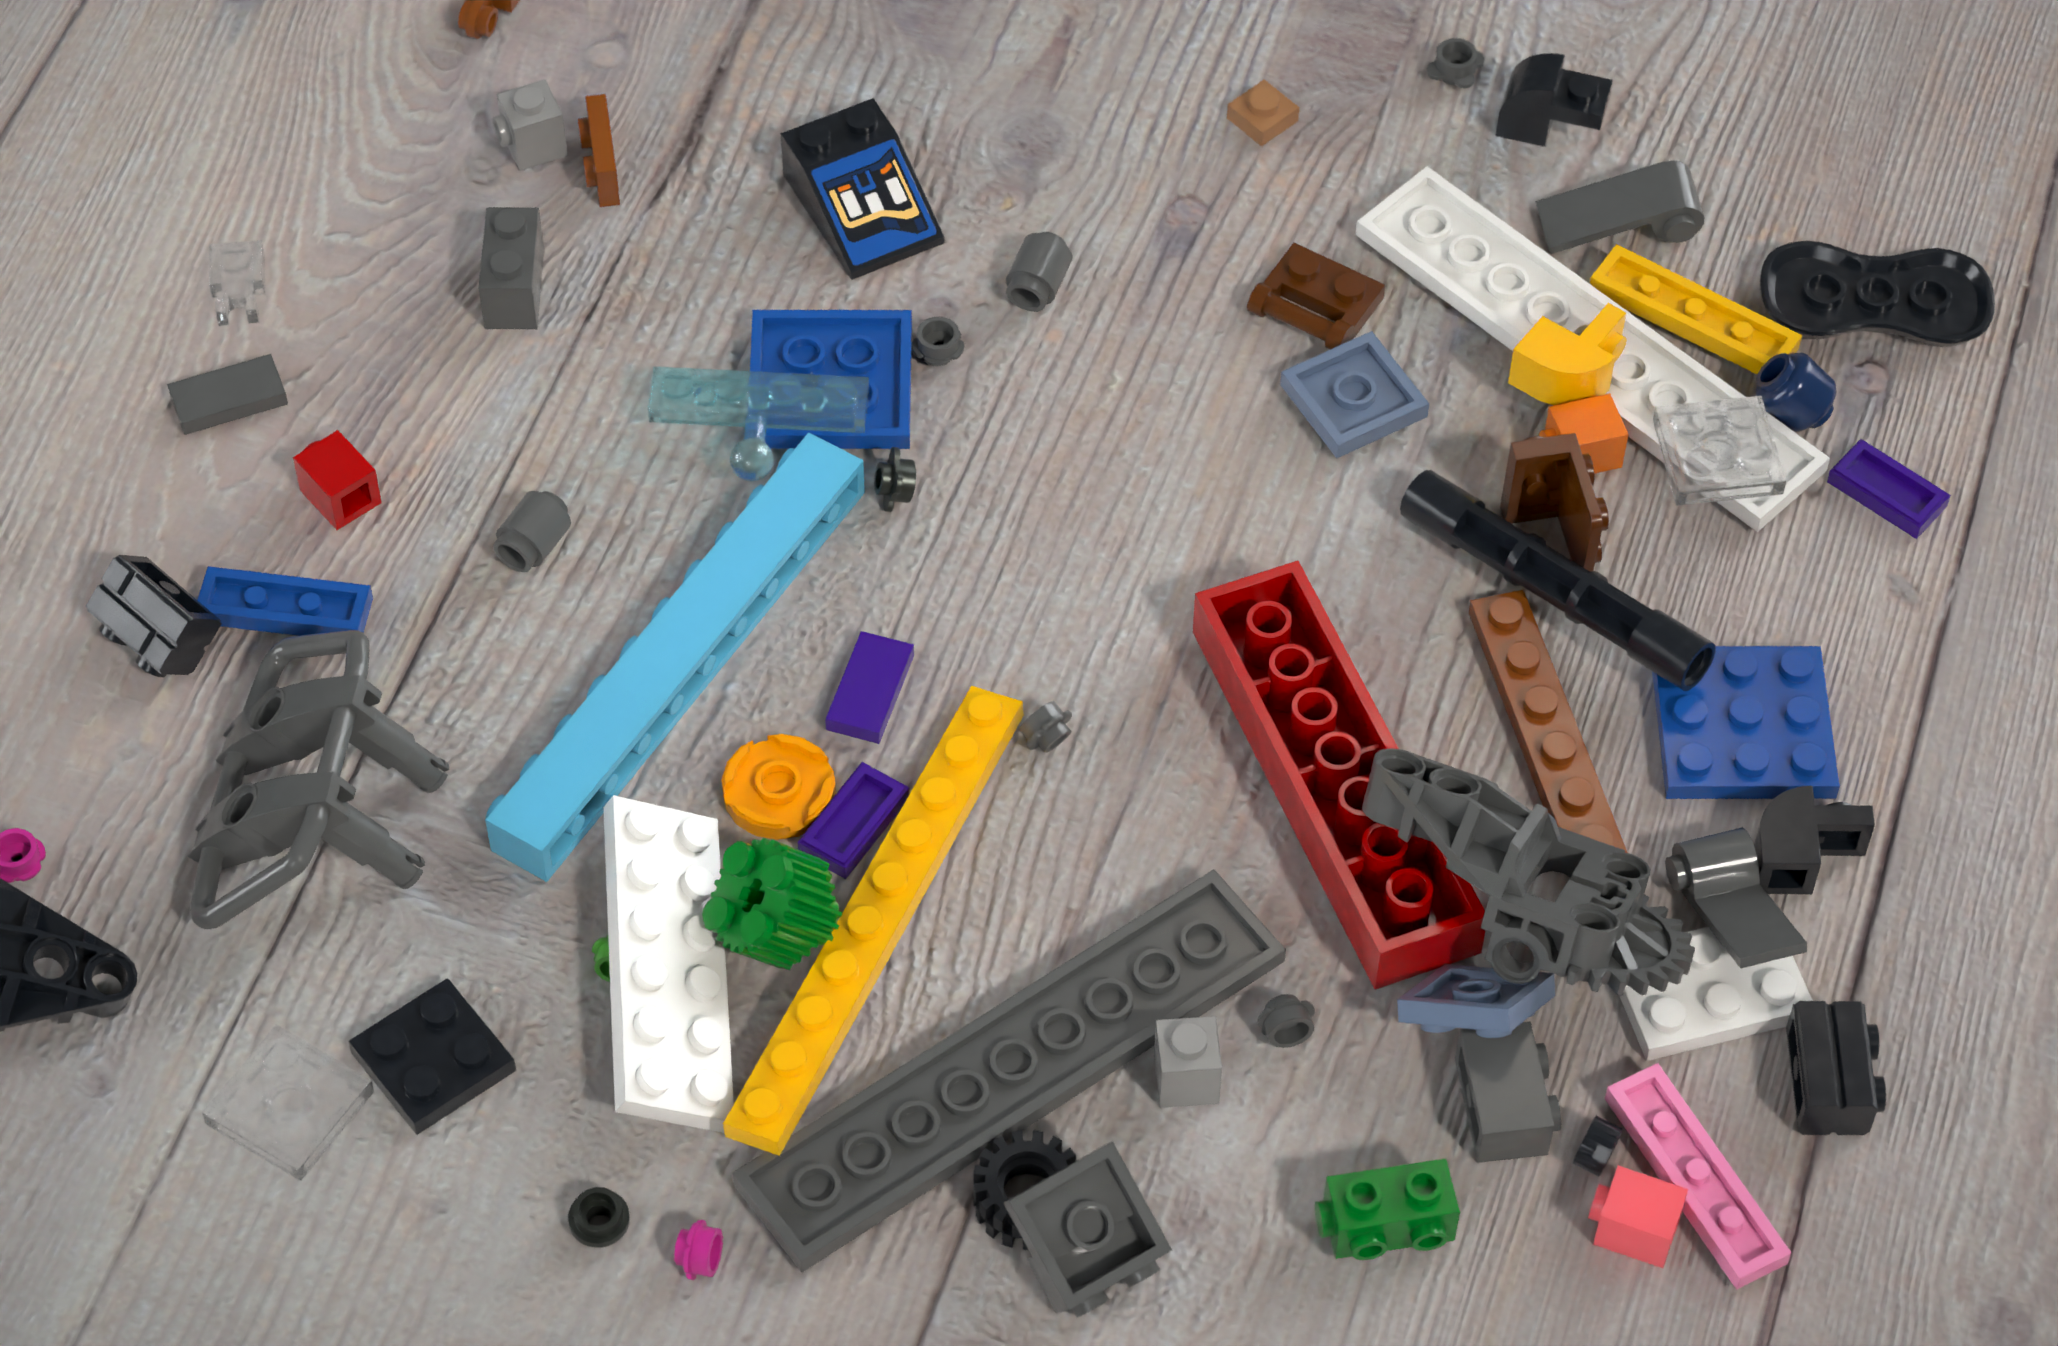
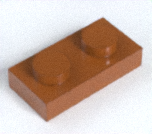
[578,94,620,207]

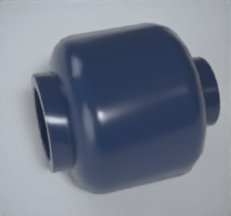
[1756,352,1836,432]

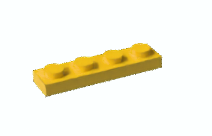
[1589,244,1802,375]

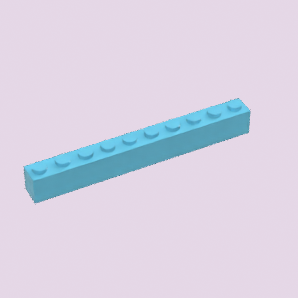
[485,433,865,882]

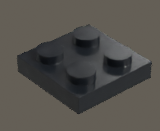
[348,978,516,1135]

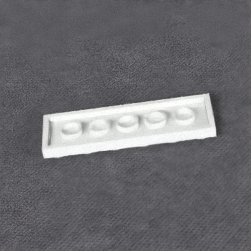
[603,795,734,1133]

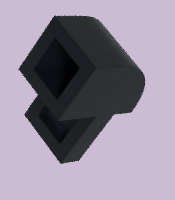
[1496,53,1613,147]
[1754,786,1875,895]

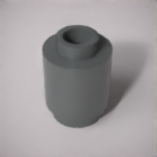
[1006,232,1073,312]
[493,491,571,573]

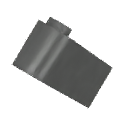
[1535,160,1704,254]
[1665,827,1807,969]

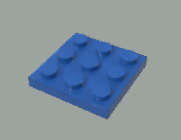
[747,310,912,449]
[1652,646,1840,799]

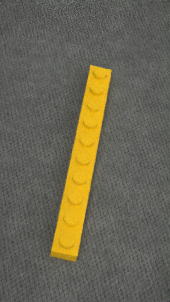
[723,686,1024,1156]

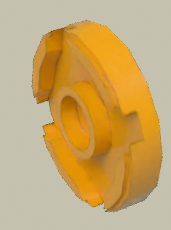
[721,734,836,840]

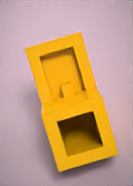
[1508,303,1627,405]

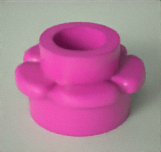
[0,828,46,883]
[674,1219,723,1280]

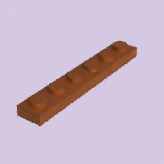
[1468,589,1628,853]

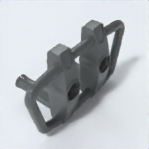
[188,630,449,929]

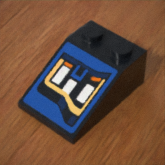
[780,98,945,280]

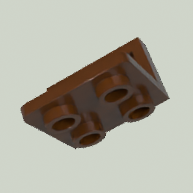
[1500,433,1609,571]

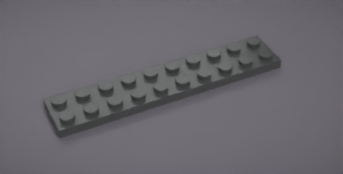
[732,869,1286,1272]

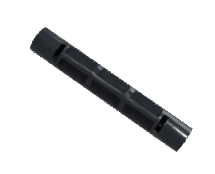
[1400,470,1716,691]

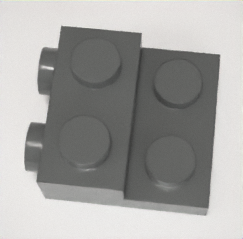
[1003,1141,1172,1317]

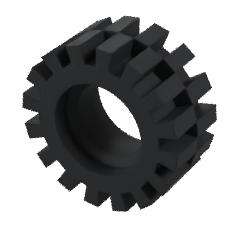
[973,1130,1076,1250]

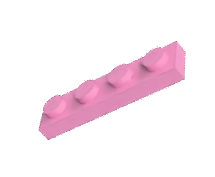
[1605,1063,1791,1290]

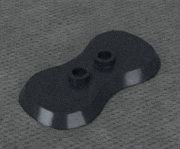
[1760,241,1995,347]

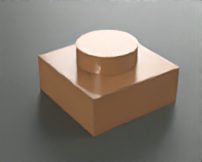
[1227,79,1300,146]

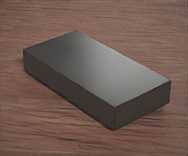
[167,354,288,435]

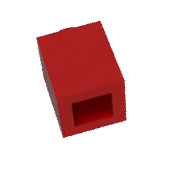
[293,430,382,530]

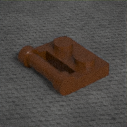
[1247,242,1385,350]

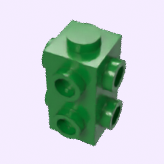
[1315,1158,1460,1260]

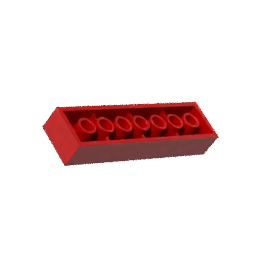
[1192,560,1486,990]

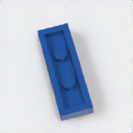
[197,566,373,636]

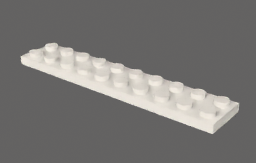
[1356,166,1830,532]

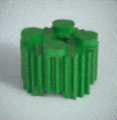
[702,838,843,970]

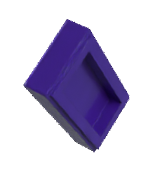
[1827,439,1951,539]
[825,631,914,744]
[797,762,910,879]

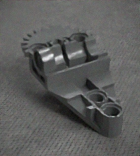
[1362,748,1695,995]

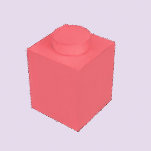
[1588,1165,1689,1268]

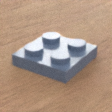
[1280,331,1429,459]
[1397,964,1555,1038]

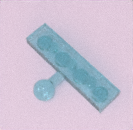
[648,366,869,482]

